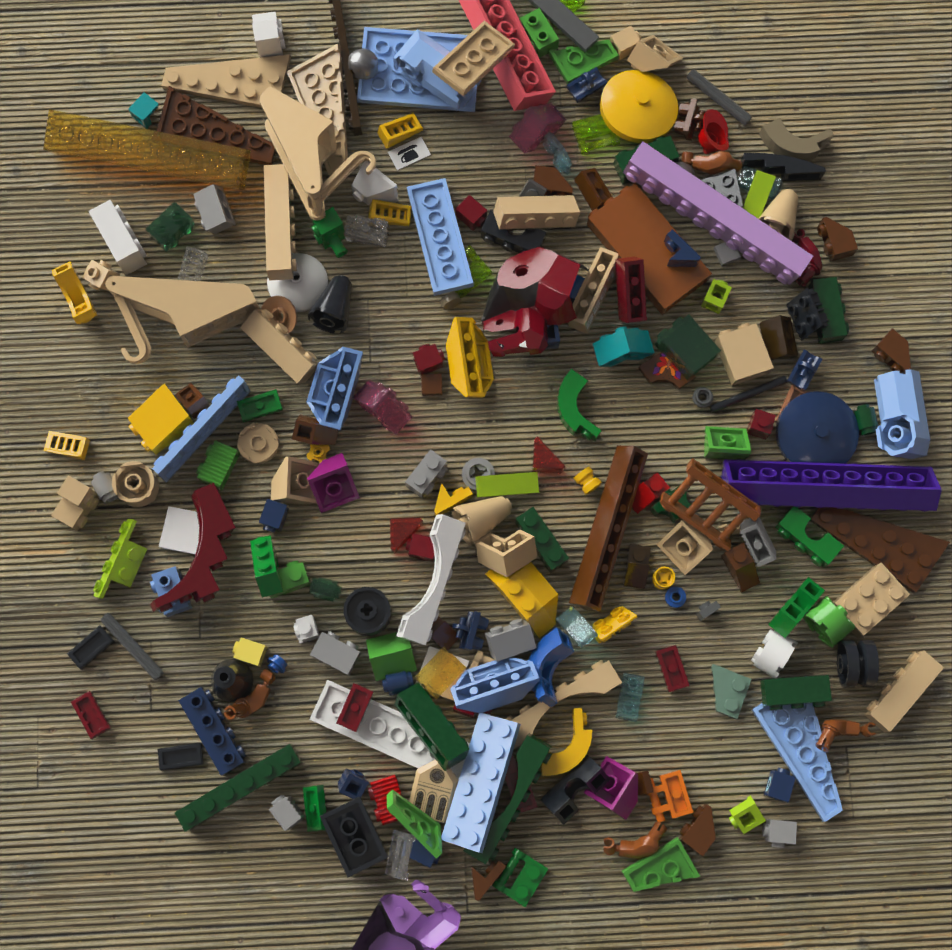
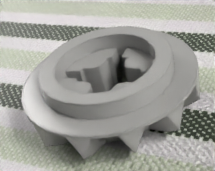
[462,458,495,491]

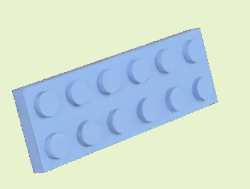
[407,178,474,296]
[152,375,250,483]
[441,713,521,853]

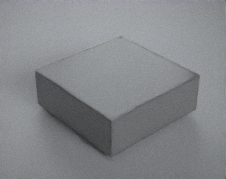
[713,242,741,266]

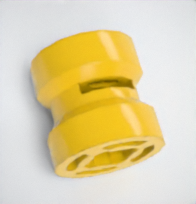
[573,466,602,495]
[652,566,675,590]

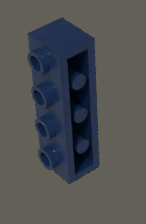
[178,687,247,776]

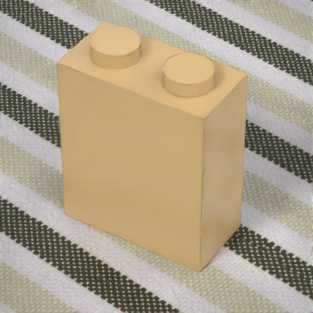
[715,323,774,386]

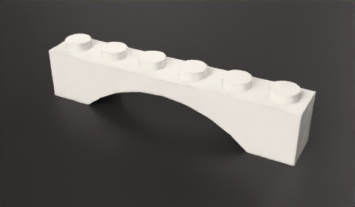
[396,514,466,645]

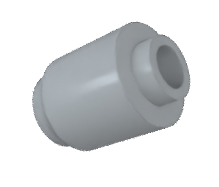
[91,471,118,504]

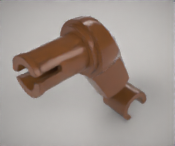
[681,151,742,175]
[224,669,275,720]
[816,719,876,752]
[603,821,667,859]

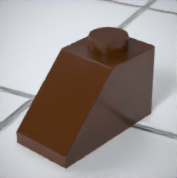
[721,543,760,593]

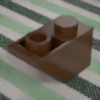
[533,165,573,196]
[817,217,858,262]
[872,328,911,374]
[292,414,339,445]
[679,804,716,856]

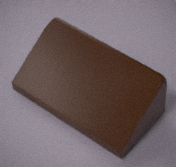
[574,168,612,211]

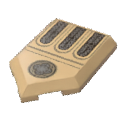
[409,759,459,823]

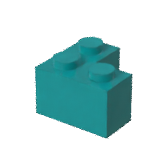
[593,326,655,367]

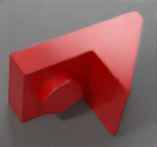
[632,472,670,514]

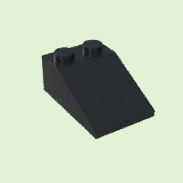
[320,797,389,878]

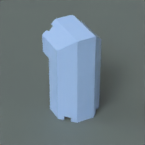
[393,29,481,110]
[874,369,930,459]

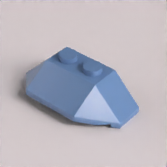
[307,347,363,431]
[450,657,540,713]

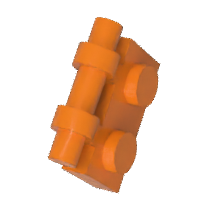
[647,770,693,822]

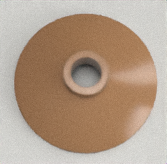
[261,296,297,334]

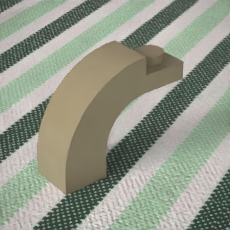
[759,118,834,161]

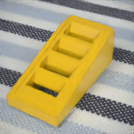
[378,113,423,149]
[368,199,411,226]
[44,431,90,460]

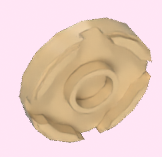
[237,423,279,464]

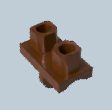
[674,98,705,141]

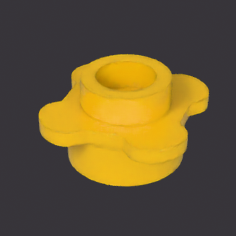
[306,444,330,463]

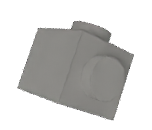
[762,819,797,848]

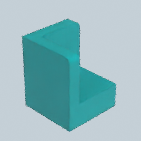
[128,92,159,129]

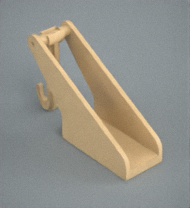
[260,86,376,220]
[105,276,259,364]

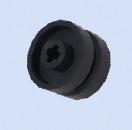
[343,587,392,636]
[837,640,879,688]

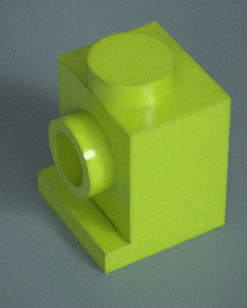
[701,279,732,314]
[729,795,766,834]

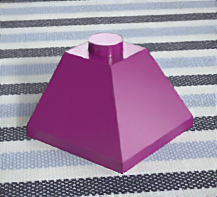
[307,453,360,513]
[584,756,638,820]

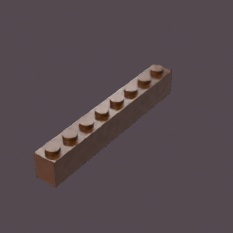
[569,445,648,612]

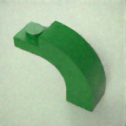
[557,369,602,441]

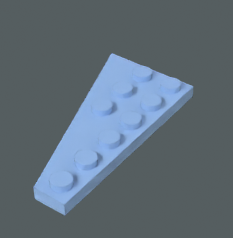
[751,676,843,822]

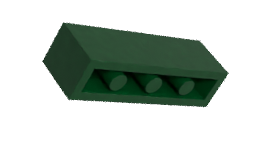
[394,682,469,771]

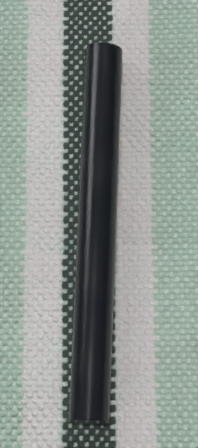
[709,376,787,413]

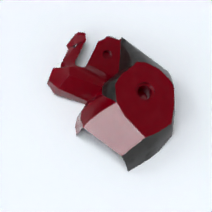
[481,247,589,357]

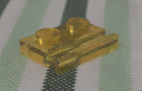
[414,646,466,700]

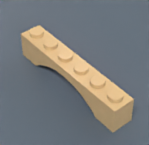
[505,660,623,749]

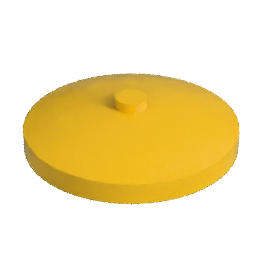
[600,70,679,143]

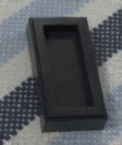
[67,625,115,670]
[157,743,204,771]

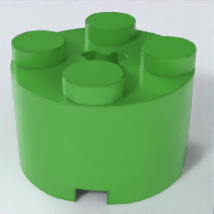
[803,596,855,648]

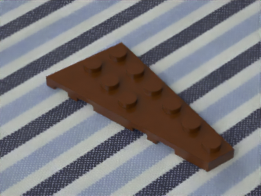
[154,86,276,165]
[810,507,950,593]

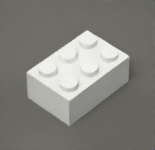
[88,200,147,275]

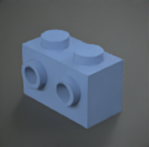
[150,566,192,617]

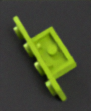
[93,519,147,599]

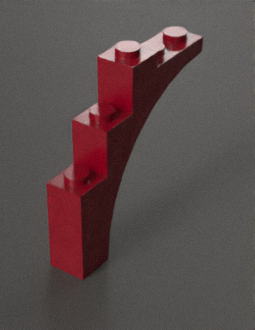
[150,483,236,613]

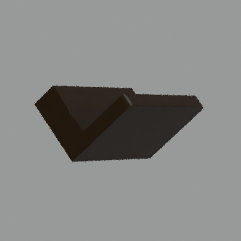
[760,315,798,361]

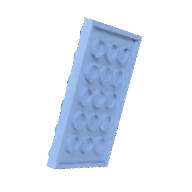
[357,27,477,112]

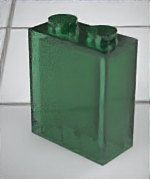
[655,314,721,380]

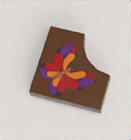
[638,345,696,390]

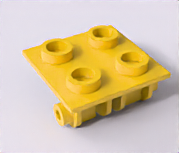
[588,606,637,644]

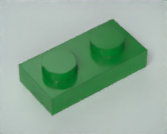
[237,389,283,422]
[303,785,326,832]

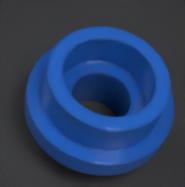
[665,587,686,608]
[267,654,287,674]

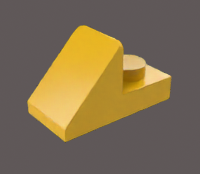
[434,483,473,516]

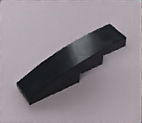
[740,153,826,181]

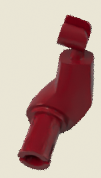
[792,229,822,287]

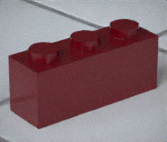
[615,257,647,323]

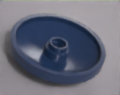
[776,391,859,464]

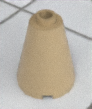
[758,189,798,241]
[452,496,512,546]

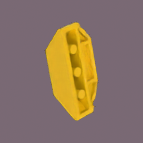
[446,317,494,398]
[485,562,558,639]

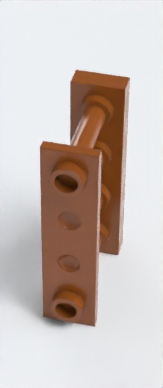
[660,458,761,551]

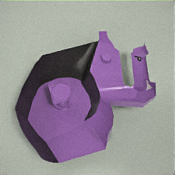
[351,880,461,950]

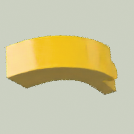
[52,262,98,324]
[541,708,592,776]

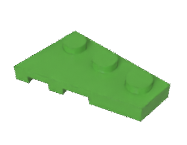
[548,39,619,84]
[387,790,442,859]
[622,837,701,892]

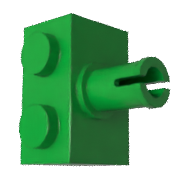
[311,207,348,258]

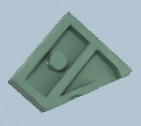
[711,664,752,719]

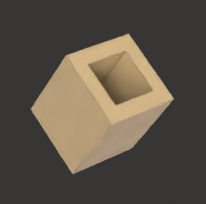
[610,26,641,61]

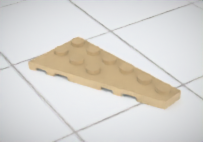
[287,44,348,176]
[161,54,291,108]

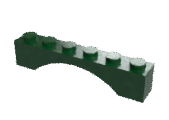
[463,733,553,864]
[174,744,303,832]

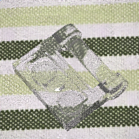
[385,830,416,880]

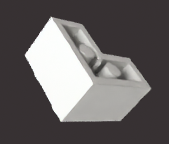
[252,12,286,58]

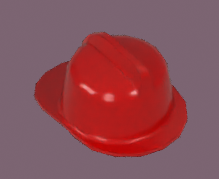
[698,109,729,154]

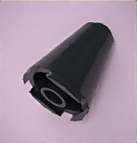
[308,275,352,333]
[210,659,254,702]

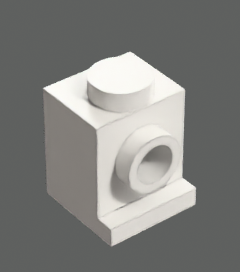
[293,615,320,644]

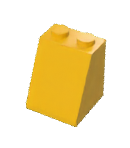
[128,383,194,455]

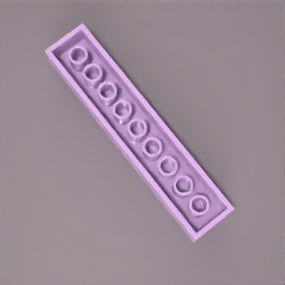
[623,141,813,285]

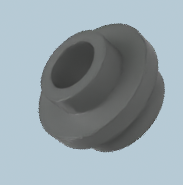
[692,387,713,408]

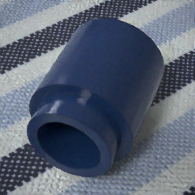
[382,671,414,696]

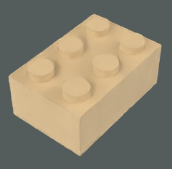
[833,563,910,638]

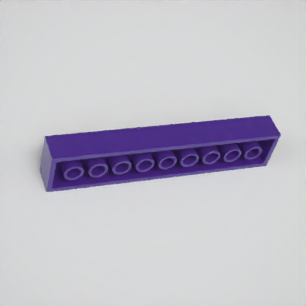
[721,459,942,512]

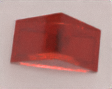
[532,436,565,474]
[390,518,423,554]

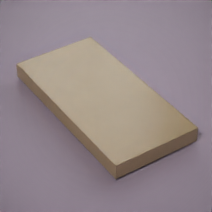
[432,20,515,96]

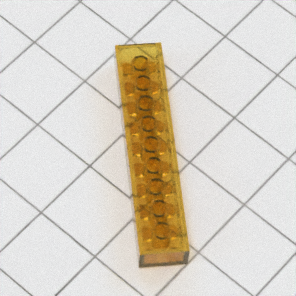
[43,109,251,190]

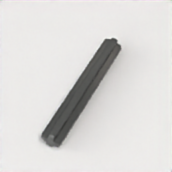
[687,69,752,125]
[100,613,164,680]

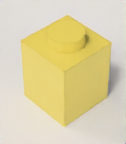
[232,637,268,668]

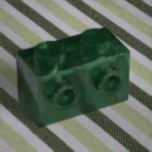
[146,201,195,252]

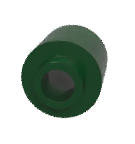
[853,404,879,436]

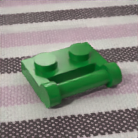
[492,847,548,907]

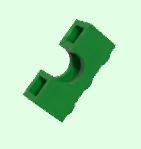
[775,506,844,568]
[250,535,283,598]
[768,577,825,638]

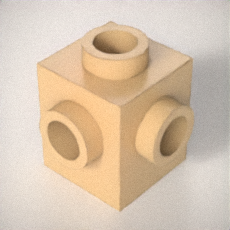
[82,260,121,292]

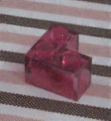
[509,103,566,154]
[352,380,412,435]

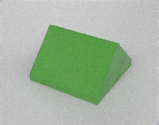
[704,426,751,460]
[366,632,417,681]

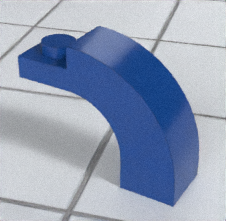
[529,627,574,707]

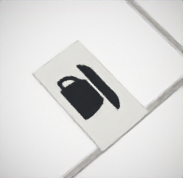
[388,137,431,170]

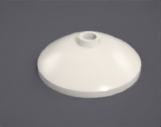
[267,253,328,312]

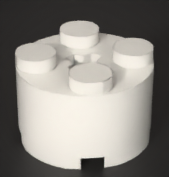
[751,629,798,679]

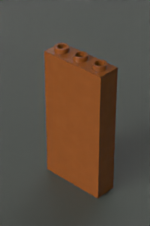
[587,183,712,315]

